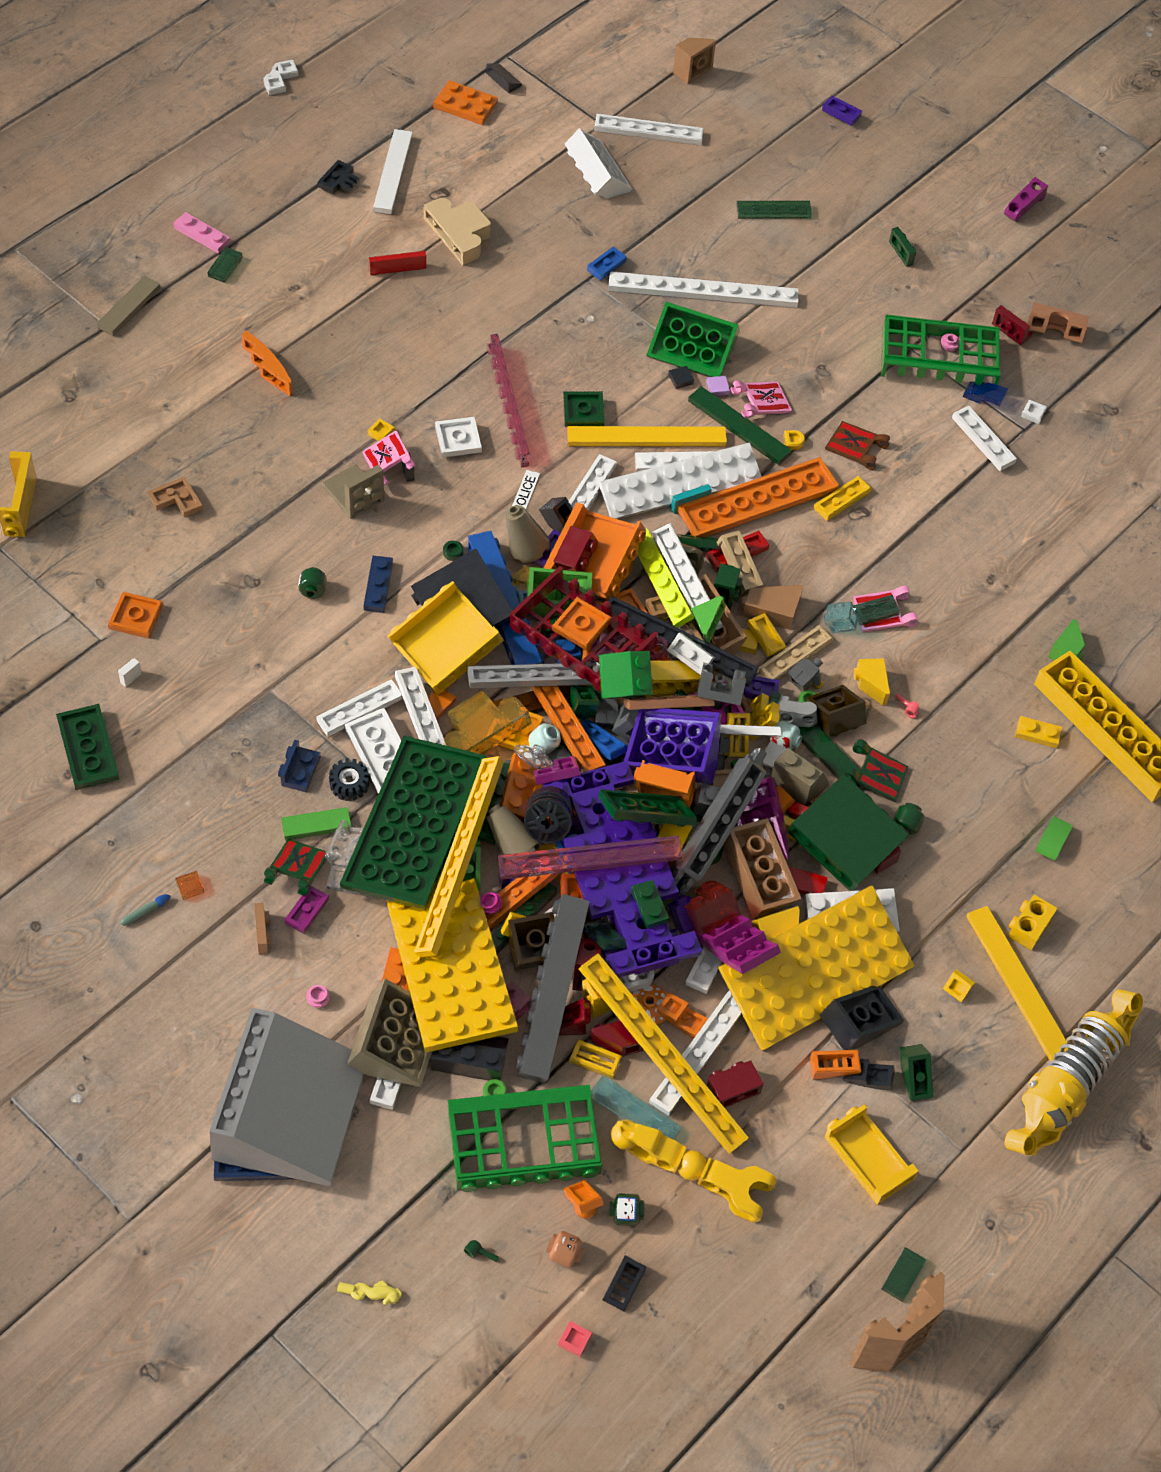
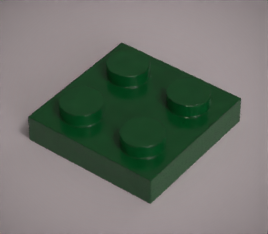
[563,391,605,427]

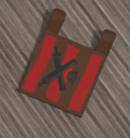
[825,421,890,470]

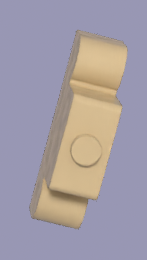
[424,198,491,266]

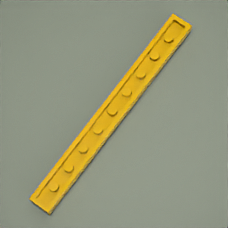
[414,756,504,957]
[579,954,749,1154]

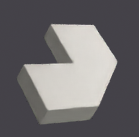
[264,60,299,95]

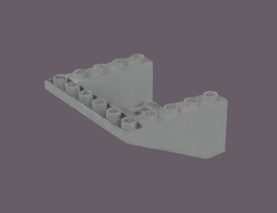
[209,1008,365,1187]

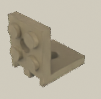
[323,464,384,519]

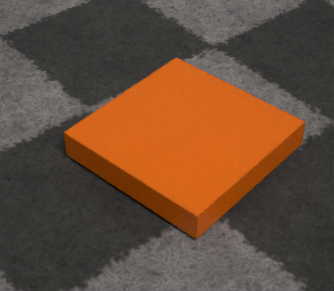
[108,592,164,639]
[552,597,612,651]

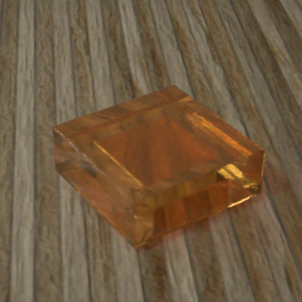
[175,870,205,900]

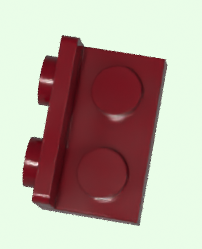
[992,305,1033,346]

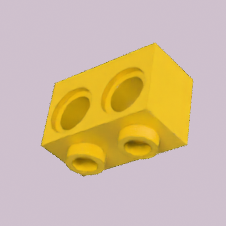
[1008,894,1057,951]

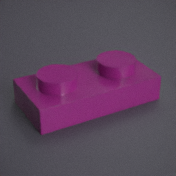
[284,886,329,934]

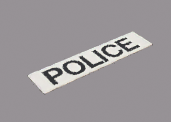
[512,470,540,509]

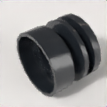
[524,786,573,844]

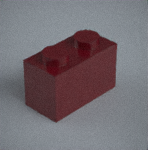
[553,526,598,572]
[706,1060,763,1108]

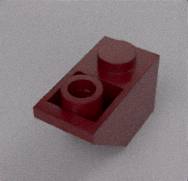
[590,1019,643,1057]

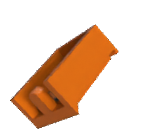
[634,760,696,808]

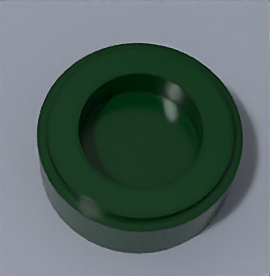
[443,540,464,561]

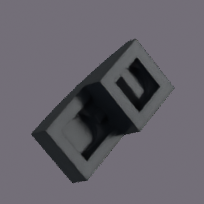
[843,1058,895,1090]

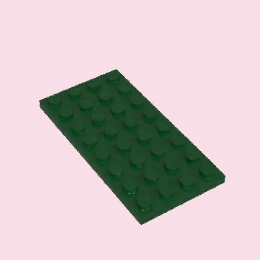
[340,736,487,910]

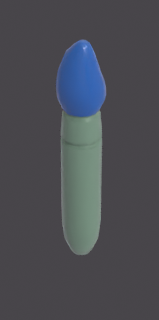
[121,894,171,926]

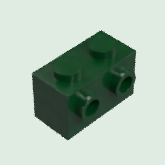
[714,564,743,611]

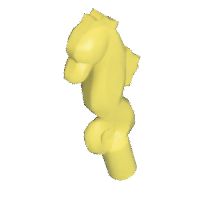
[337,1280,402,1305]

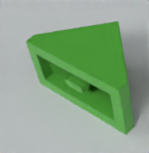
[691,596,726,643]

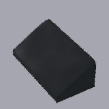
[486,63,522,93]

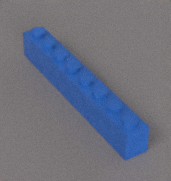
[467,530,544,665]

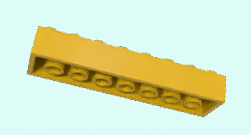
[1034,651,1161,802]

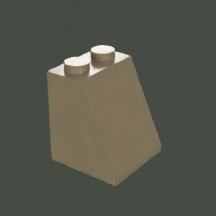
[771,748,829,807]

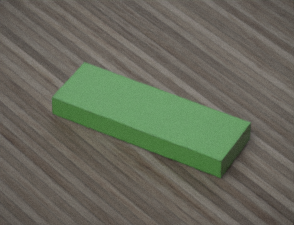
[281,807,351,840]

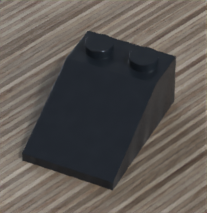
[820,986,904,1050]

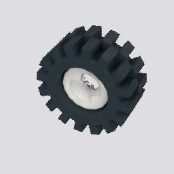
[329,758,369,801]

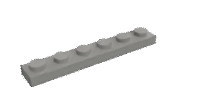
[468,662,598,688]

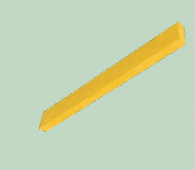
[567,426,727,447]
[966,906,1068,1061]

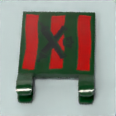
[842,739,908,802]
[264,839,329,896]

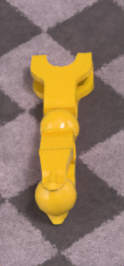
[611,1119,777,1223]

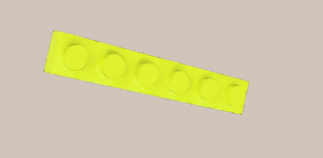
[637,529,695,628]

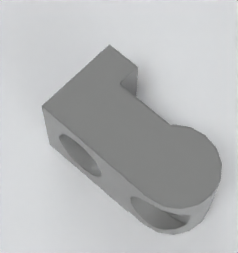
[778,695,818,727]

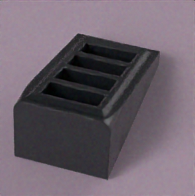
[602,1255,647,1312]

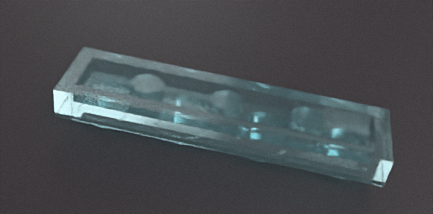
[591,1075,681,1140]

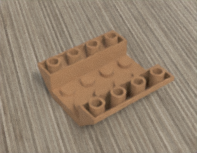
[850,1272,945,1372]

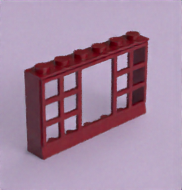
[510,566,658,691]

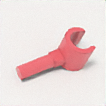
[895,693,919,719]

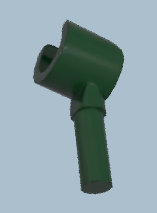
[464,1240,499,1262]

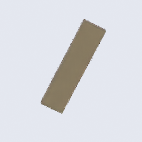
[97,276,160,336]

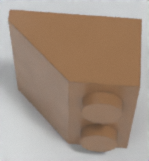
[673,37,716,84]

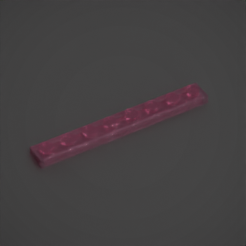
[487,334,530,468]
[498,836,683,880]

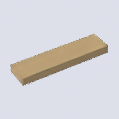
[758,625,833,680]

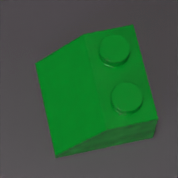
[599,651,653,699]

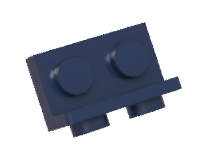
[278,740,321,793]

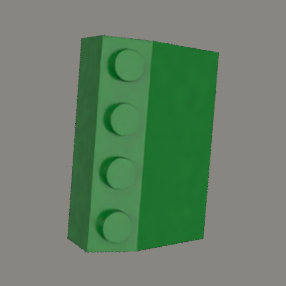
[646,302,740,377]

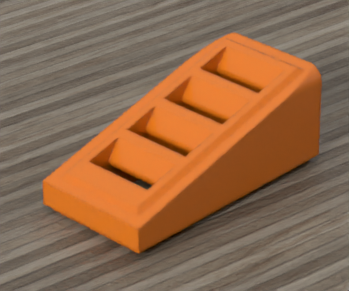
[810,1050,861,1079]

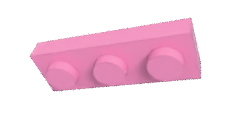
[174,212,231,254]

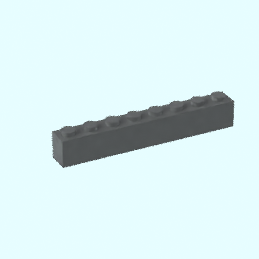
[515,894,589,1084]

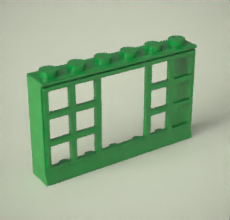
[881,314,1000,390]
[447,1085,602,1192]

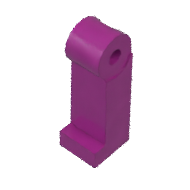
[1004,177,1048,222]

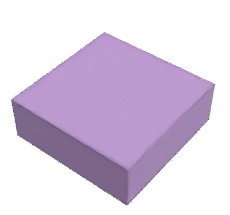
[706,376,730,396]

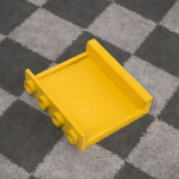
[387,581,504,695]

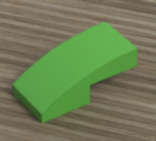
[1035,816,1073,861]

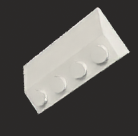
[565,128,633,199]

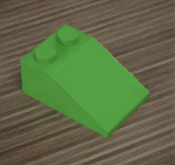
[526,567,592,617]

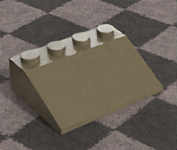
[347,978,432,1087]

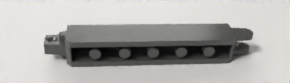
[671,748,767,895]

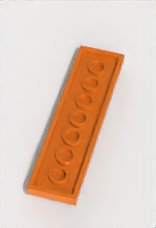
[677,457,839,537]

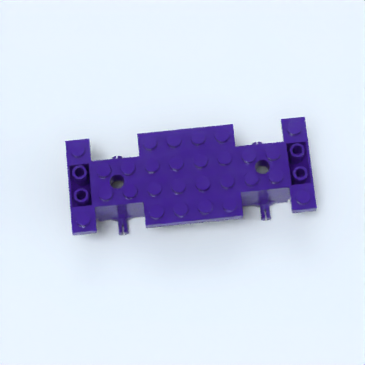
[542,761,702,978]

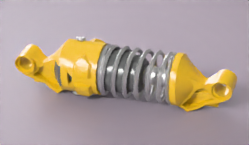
[1005,989,1143,1156]

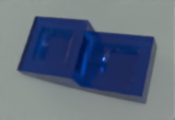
[963,381,1008,406]

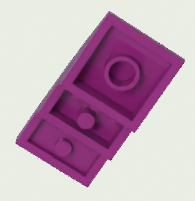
[737,777,789,860]
[691,910,781,974]

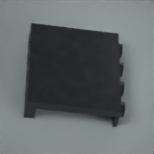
[411,548,512,628]

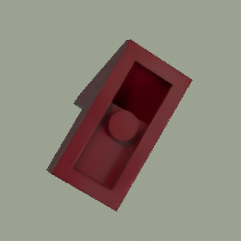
[558,998,591,1036]

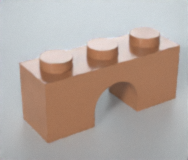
[1027,302,1089,343]

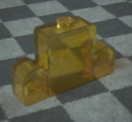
[444,691,532,754]

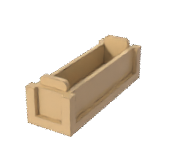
[717,530,763,597]

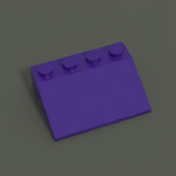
[624,708,721,784]

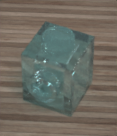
[824,601,859,633]

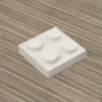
[435,417,482,458]

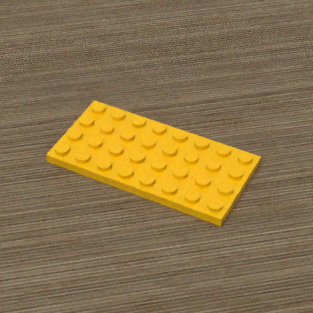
[386,879,518,1053]
[718,885,915,1050]

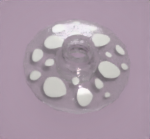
[514,744,554,770]

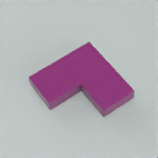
[534,756,580,785]

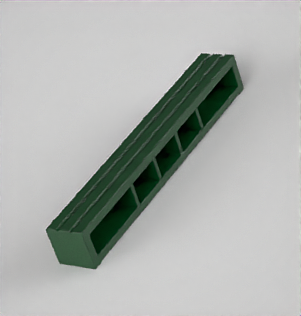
[491,882,557,954]

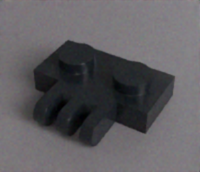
[317,160,359,194]

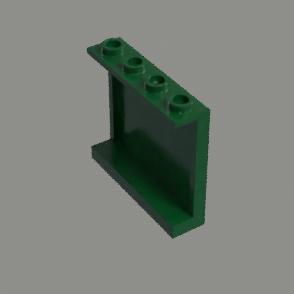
[787,774,909,891]

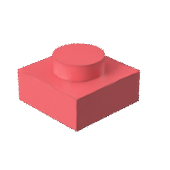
[558,1321,592,1357]

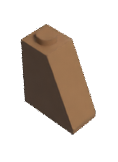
[741,585,803,630]

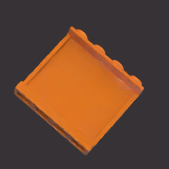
[544,502,646,601]

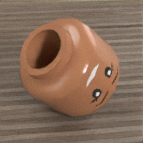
[546,1231,585,1268]

